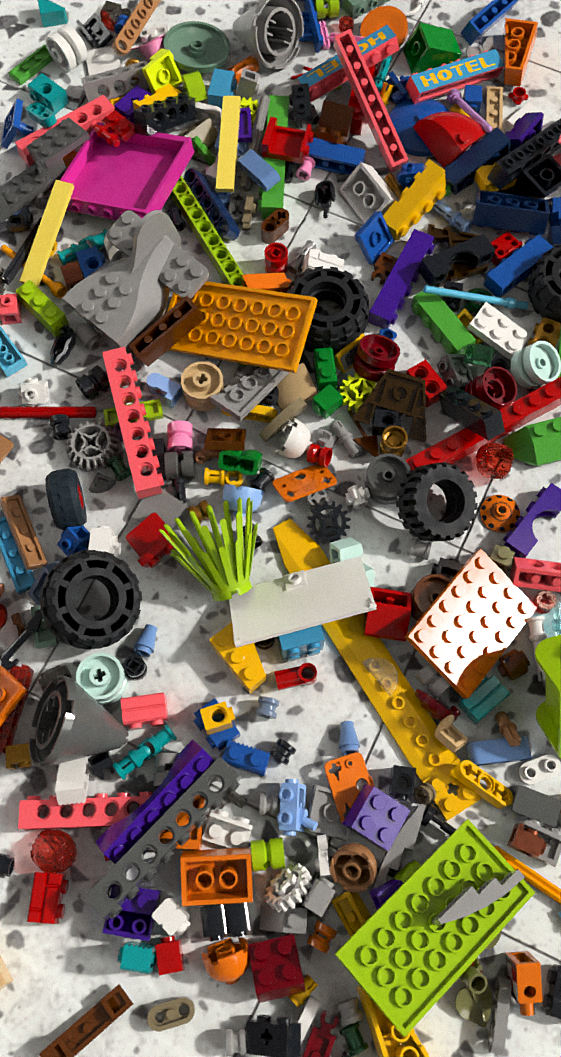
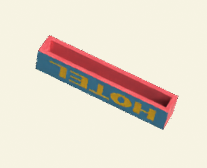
[297,25,400,103]
[405,49,505,104]

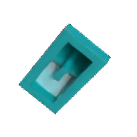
[38,0,68,28]

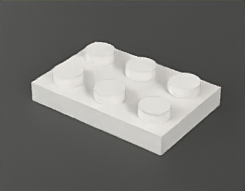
[467,302,531,360]

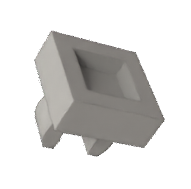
[312,428,338,448]

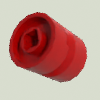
[264,242,288,274]

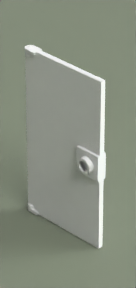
[229,556,377,648]

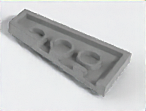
[210,367,289,421]

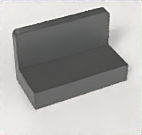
[511,784,561,827]

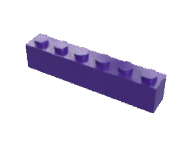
[368,229,435,329]

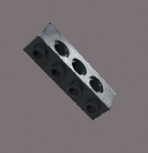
[133,93,196,136]

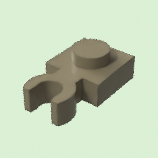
[242,195,257,230]

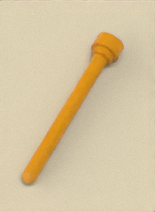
[1,245,67,299]

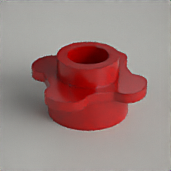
[508,87,529,105]

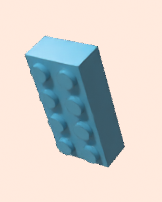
[0,326,27,377]

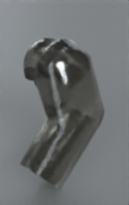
[218,791,248,809]

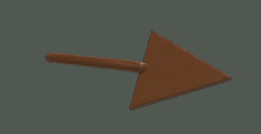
[347,410,379,457]

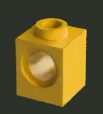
[200,701,235,735]

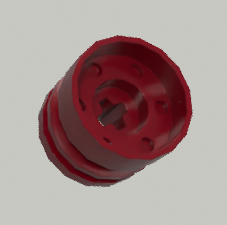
[465,367,518,410]

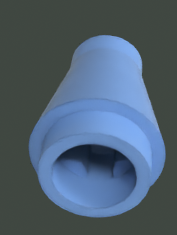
[134,624,157,657]
[338,721,360,755]

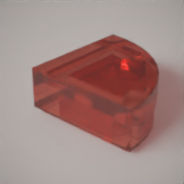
[100,10,117,32]

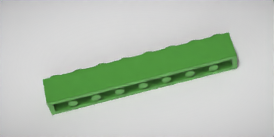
[258,95,289,219]

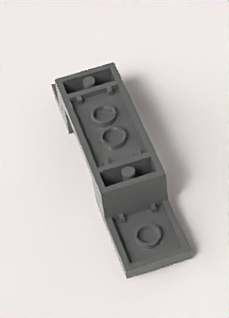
[0,117,90,224]

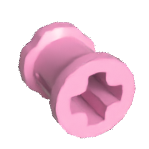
[296,156,316,181]

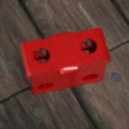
[491,231,523,267]

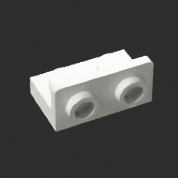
[202,809,253,848]

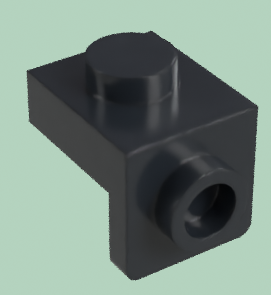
[6,206,34,233]
[431,557,465,577]

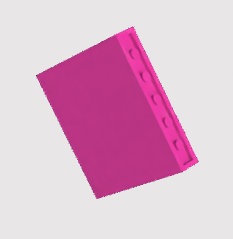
[60,122,194,220]

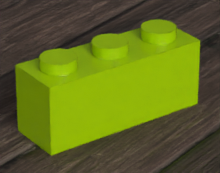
[15,280,70,337]

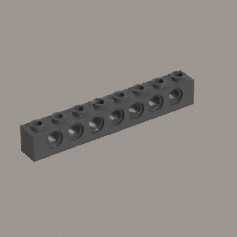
[84,757,240,920]

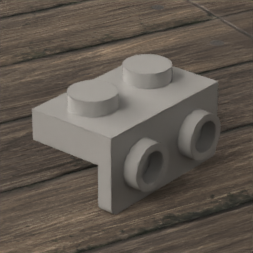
[519,818,561,866]

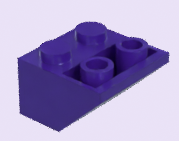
[102,885,162,941]

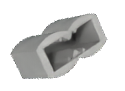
[300,877,336,917]

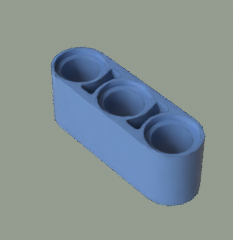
[237,149,281,192]
[465,736,532,766]

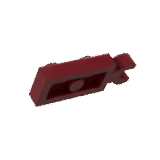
[302,1010,339,1057]

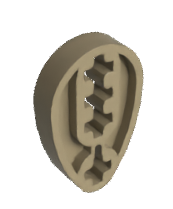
[259,397,307,442]

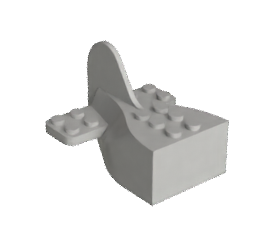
[62,210,209,357]

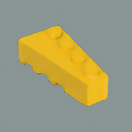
[383,159,446,241]

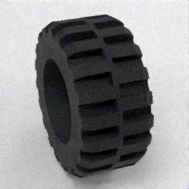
[396,462,478,542]

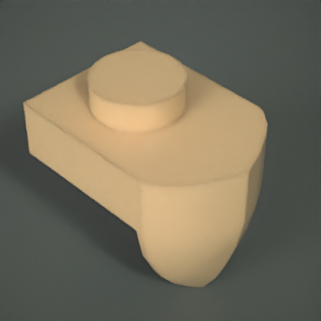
[435,715,469,753]

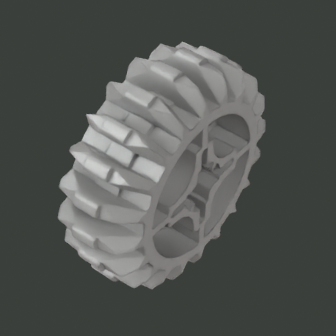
[65,420,119,472]

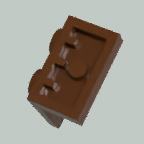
[311,100,354,144]

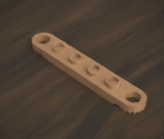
[112,0,161,56]

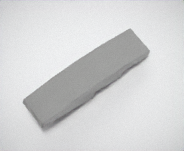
[372,804,426,888]
[432,869,525,926]

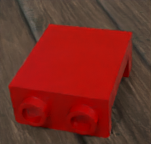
[262,117,314,164]

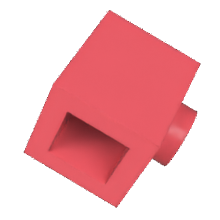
[0,294,22,325]

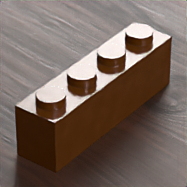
[129,295,206,367]

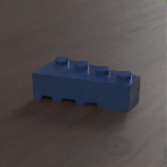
[443,127,511,195]

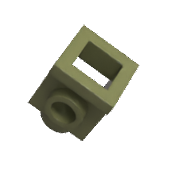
[489,544,515,573]

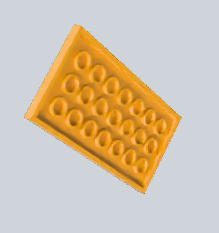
[167,281,318,373]

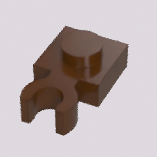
[371,252,398,285]

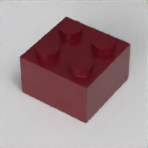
[248,934,306,1003]

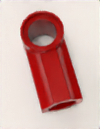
[274,663,317,691]

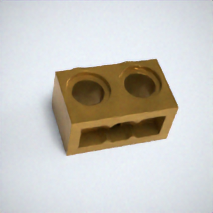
[527,317,561,348]

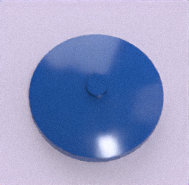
[389,99,450,157]

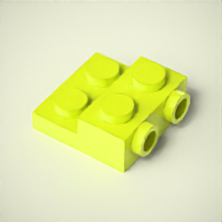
[142,49,183,94]

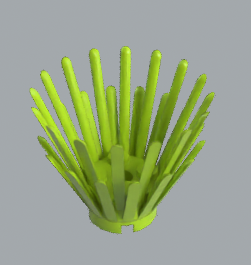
[159,497,258,601]

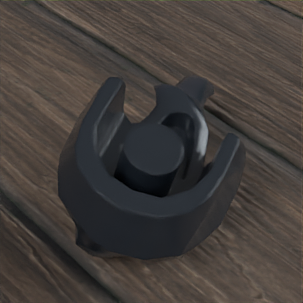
[315,180,335,219]

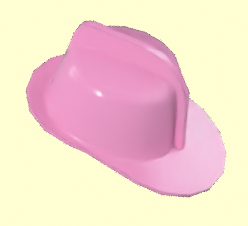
[130,35,165,61]

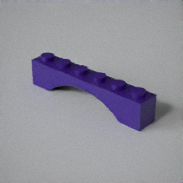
[95,739,215,864]

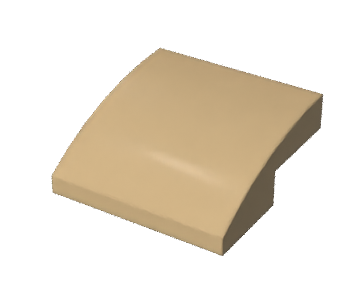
[277,363,318,412]

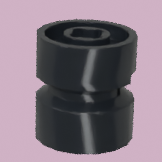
[75,365,110,401]

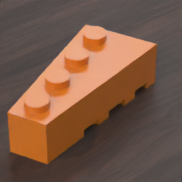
[503,18,538,87]

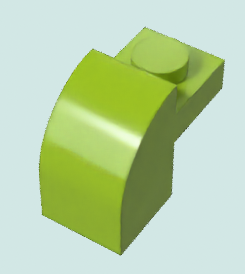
[182,71,208,102]

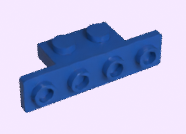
[299,0,323,53]

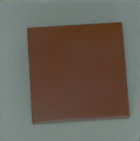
[204,428,246,451]

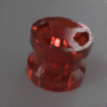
[532,590,557,614]

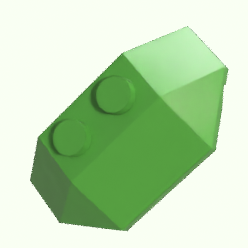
[503,417,561,467]

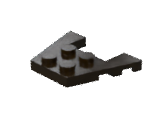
[427,224,488,287]
[352,369,426,442]

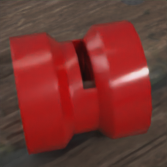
[306,443,333,467]

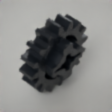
[306,500,351,544]

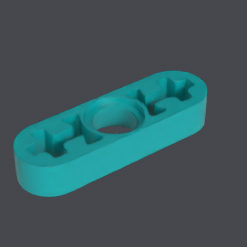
[26,102,57,128]

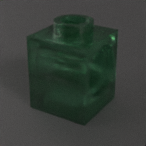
[463,344,494,367]

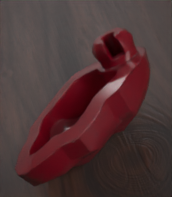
[415,689,461,721]

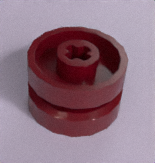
[353,334,400,382]

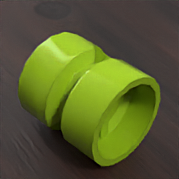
[314,0,339,19]
[251,837,285,872]

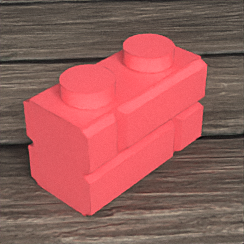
[121,692,169,730]

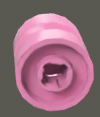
[167,420,193,454]

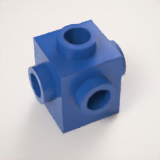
[398,163,424,190]
[57,525,90,556]

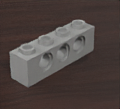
[81,61,150,103]

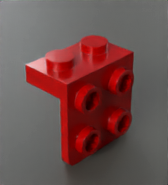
[126,512,177,568]

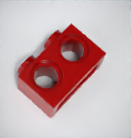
[406,359,448,408]

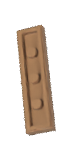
[0,494,47,570]

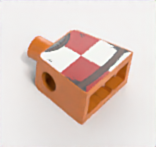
[505,951,543,1016]

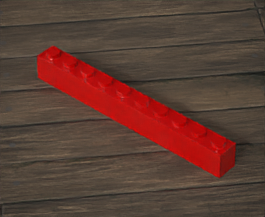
[406,377,561,471]

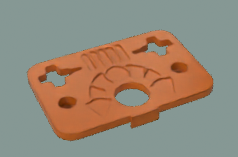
[272,464,337,502]
[324,752,374,823]

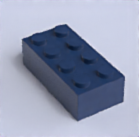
[472,189,550,235]

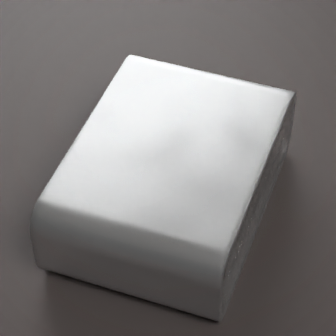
[66,85,85,104]

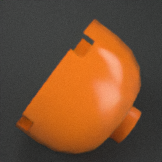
[202,937,250,985]

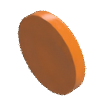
[360,6,408,48]

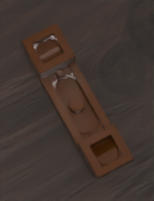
[39,984,133,1057]

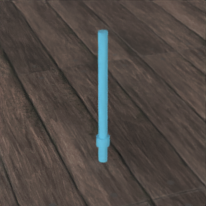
[423,285,528,310]

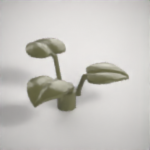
[455,930,502,1028]

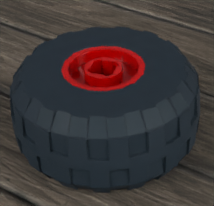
[45,468,87,530]

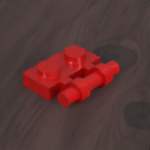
[93,110,136,147]

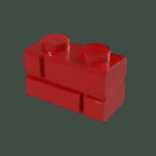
[27,872,69,924]

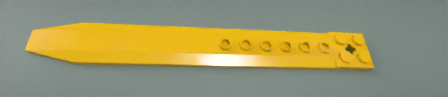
[273,518,482,821]

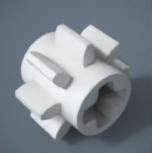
[345,484,370,509]

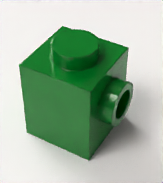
[312,384,343,419]

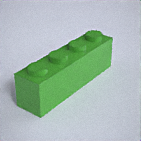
[411,291,476,355]

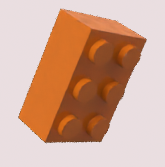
[180,847,253,906]

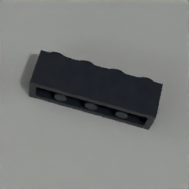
[439,385,505,441]

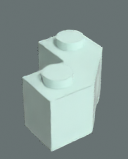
[329,537,375,587]

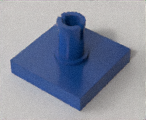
[1,98,34,149]
[354,211,394,265]

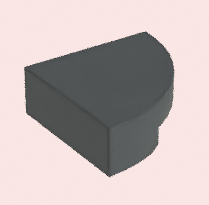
[89,472,116,493]

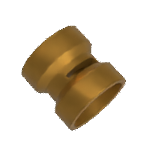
[187,499,209,524]

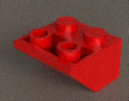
[364,587,412,642]

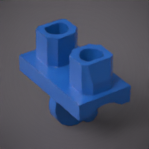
[386,71,410,105]

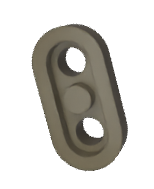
[147,996,195,1032]

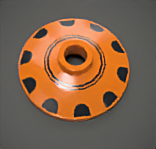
[480,495,520,533]

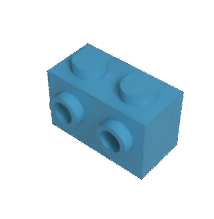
[207,68,237,109]

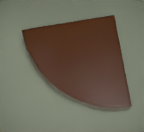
[11,612,26,636]

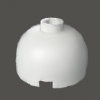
[276,418,312,459]

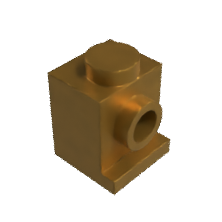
[5,743,32,770]

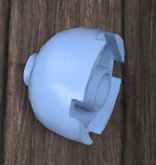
[223,484,263,517]

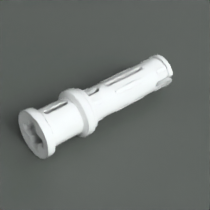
[526,616,548,682]

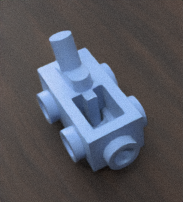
[277,779,318,836]

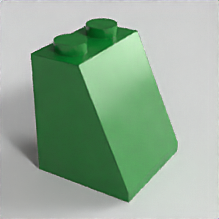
[403,22,462,74]

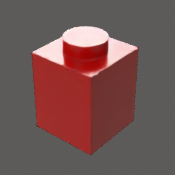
[155,935,185,976]

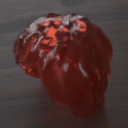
[475,442,514,479]
[30,829,78,873]

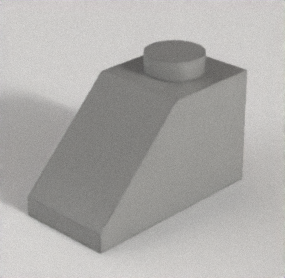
[259,905,307,934]

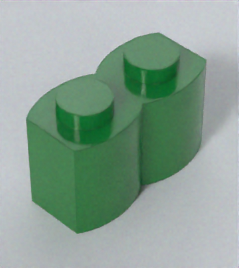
[218,449,263,475]

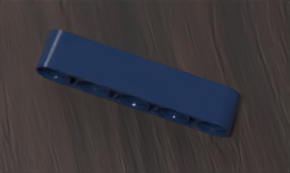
[184,169,240,241]

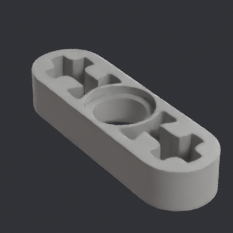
[488,976,512,1055]

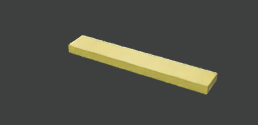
[216,96,241,192]
[20,180,74,288]

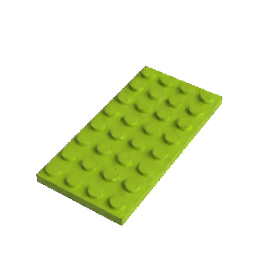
[334,819,535,1037]

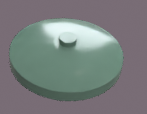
[164,21,230,73]

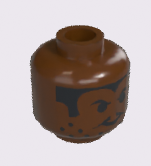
[497,649,530,681]

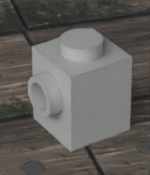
[235,68,260,99]

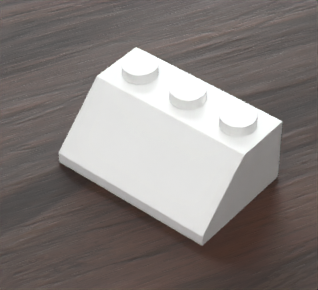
[338,162,399,223]

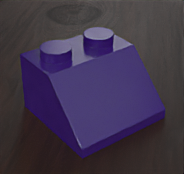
[505,112,544,152]

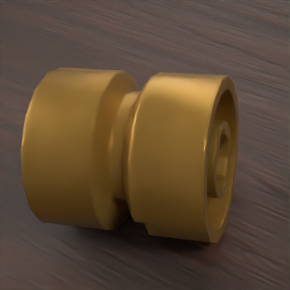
[379,426,408,457]

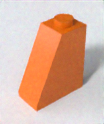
[242,273,291,293]

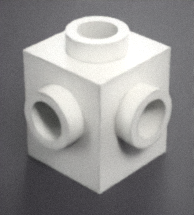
[18,378,49,407]

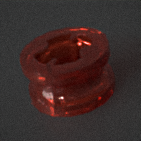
[339,16,354,32]

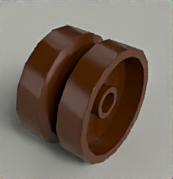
[410,574,451,621]

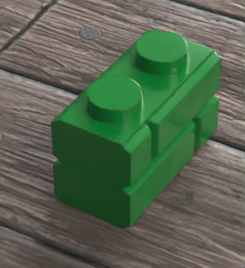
[313,347,338,393]

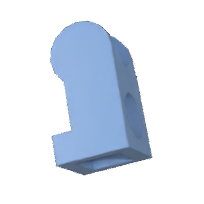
[146,373,183,408]

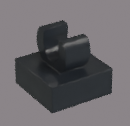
[88,751,115,780]

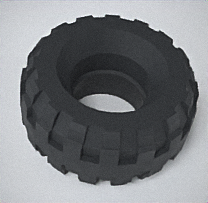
[528,245,561,323]
[287,266,369,353]
[39,550,142,650]

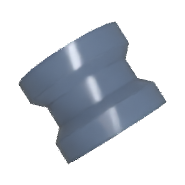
[255,696,280,719]

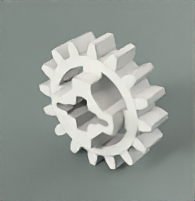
[265,863,312,913]

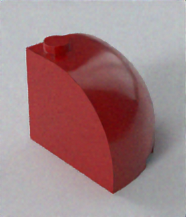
[413,112,487,168]

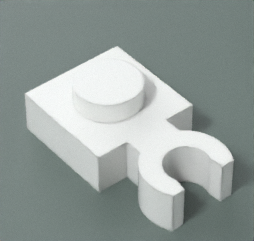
[140,25,170,43]
[315,835,332,878]

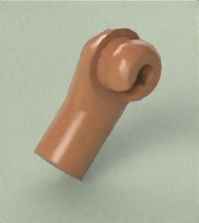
[194,447,221,464]

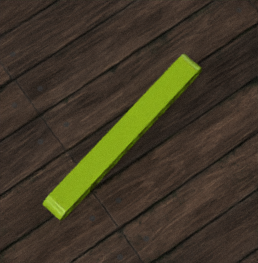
[170,176,244,287]

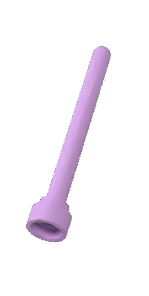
[446,88,492,133]

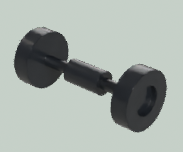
[421,804,456,835]

